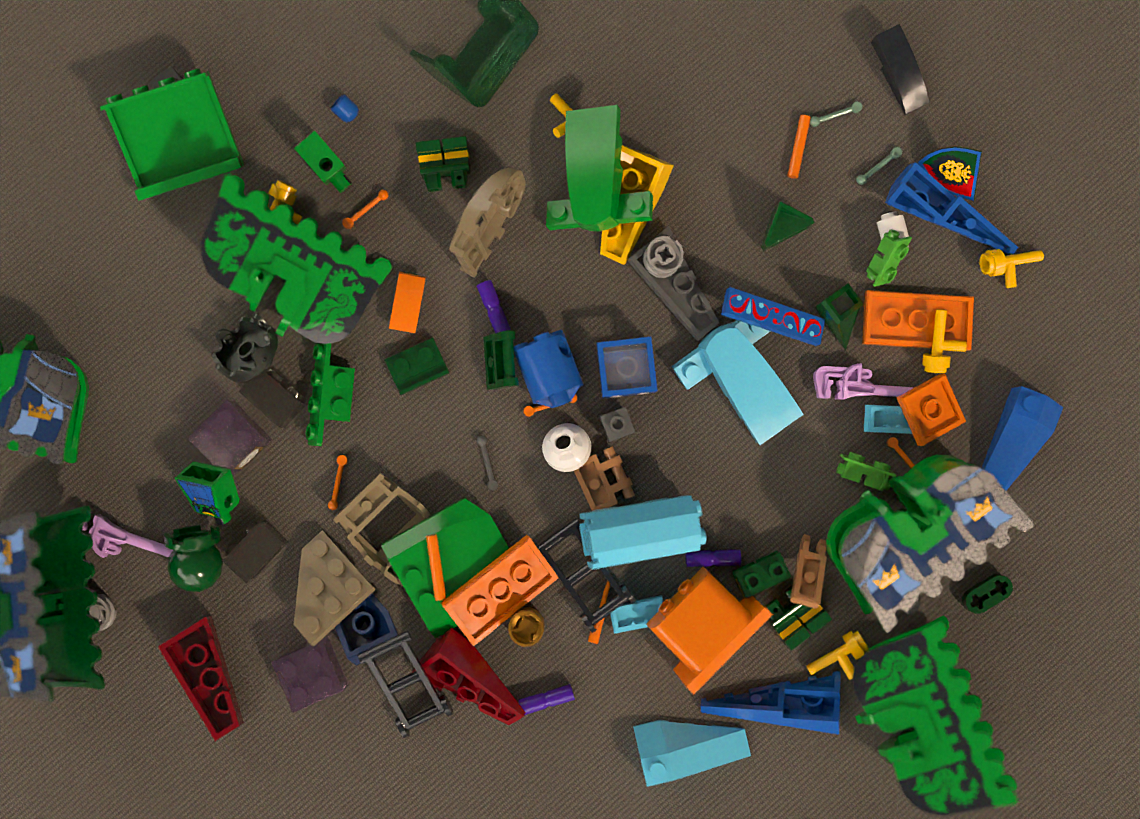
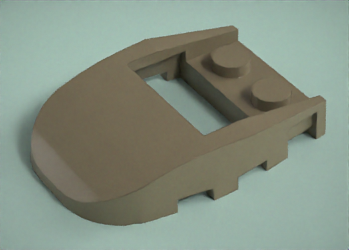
[449,168,525,278]
[333,473,431,586]

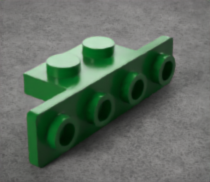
[305,343,355,446]

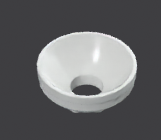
[542,423,591,472]

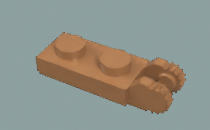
[790,534,827,609]

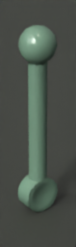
[810,101,862,127]
[856,147,902,185]

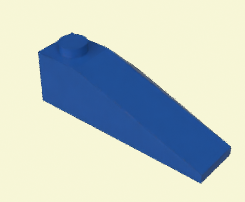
[982,386,1063,491]

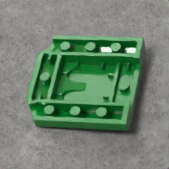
[381,497,509,638]

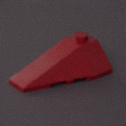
[412,628,526,725]

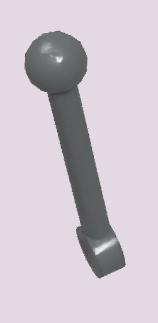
[476,436,498,491]

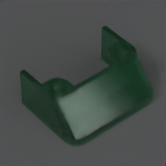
[409,0,539,107]

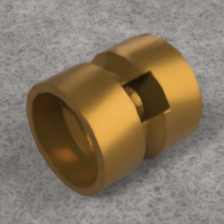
[508,607,545,647]

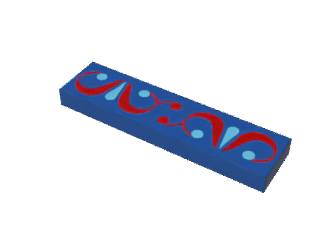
[721,287,825,346]

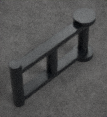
[537,518,636,633]
[358,630,454,738]

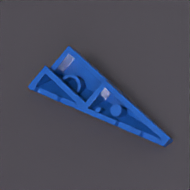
[885,162,1019,255]
[701,671,841,735]

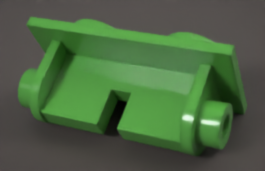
[866,229,912,287]
[836,452,896,491]

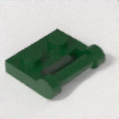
[483,331,519,390]

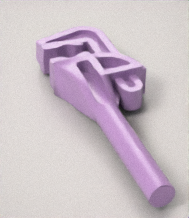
[813,363,915,400]
[83,515,172,558]

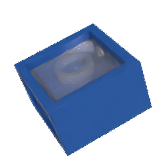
[596,337,657,399]

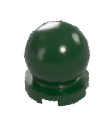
[164,525,223,592]

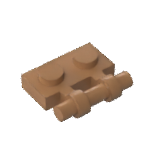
[574,446,635,511]

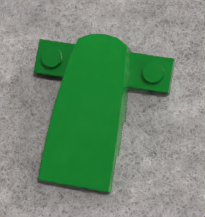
[546,105,653,231]

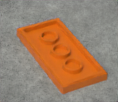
[862,290,974,351]
[441,535,559,646]

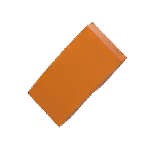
[389,272,426,333]

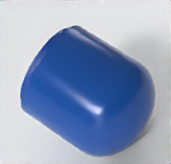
[331,94,358,122]

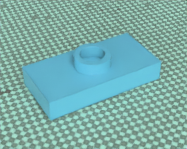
[864,405,912,434]
[610,595,663,634]

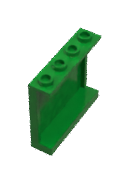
[100,68,244,201]

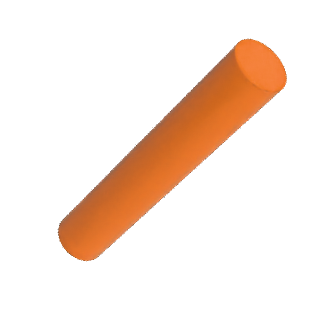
[788,115,811,179]
[426,534,446,600]

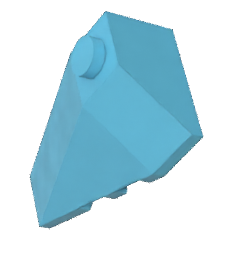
[633,720,751,787]

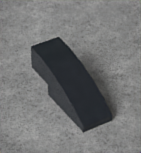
[871,24,930,115]

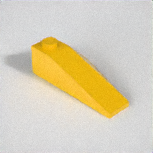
[600,145,674,265]

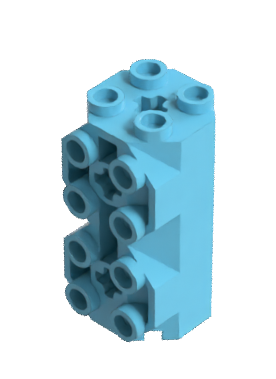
[580,495,706,569]

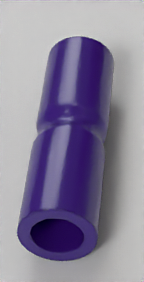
[477,280,511,333]
[686,549,741,567]
[519,684,575,715]

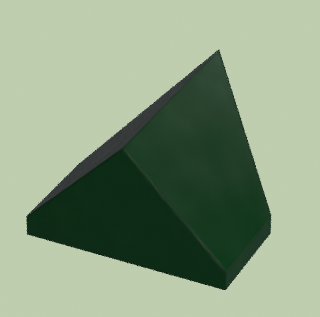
[761,201,815,252]
[814,283,864,350]

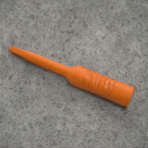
[588,580,610,644]

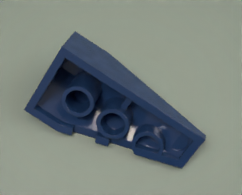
[335,593,398,666]

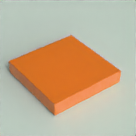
[897,373,966,446]

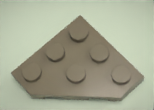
[294,531,376,646]

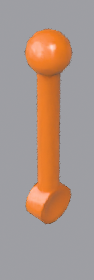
[342,190,388,229]
[524,394,578,417]
[887,437,915,468]
[328,455,348,510]

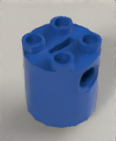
[514,330,584,408]

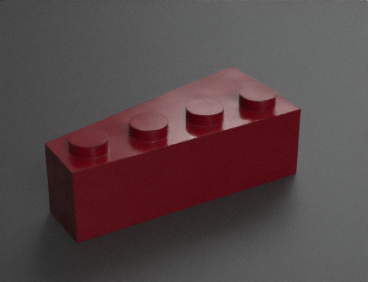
[158,616,244,741]

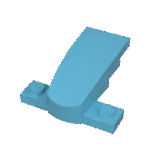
[671,320,804,445]

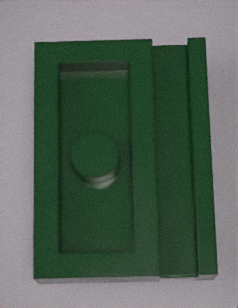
[385,338,450,396]

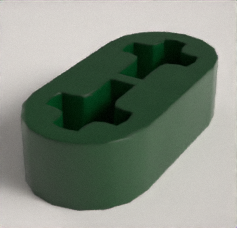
[962,574,1013,614]

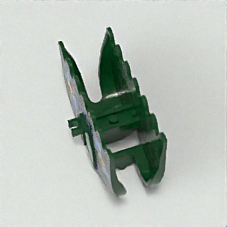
[0,506,105,702]

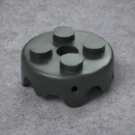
[212,313,278,382]

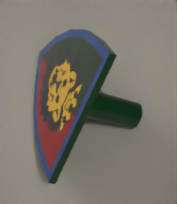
[918,146,982,201]

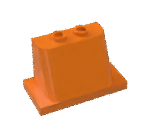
[646,566,772,694]

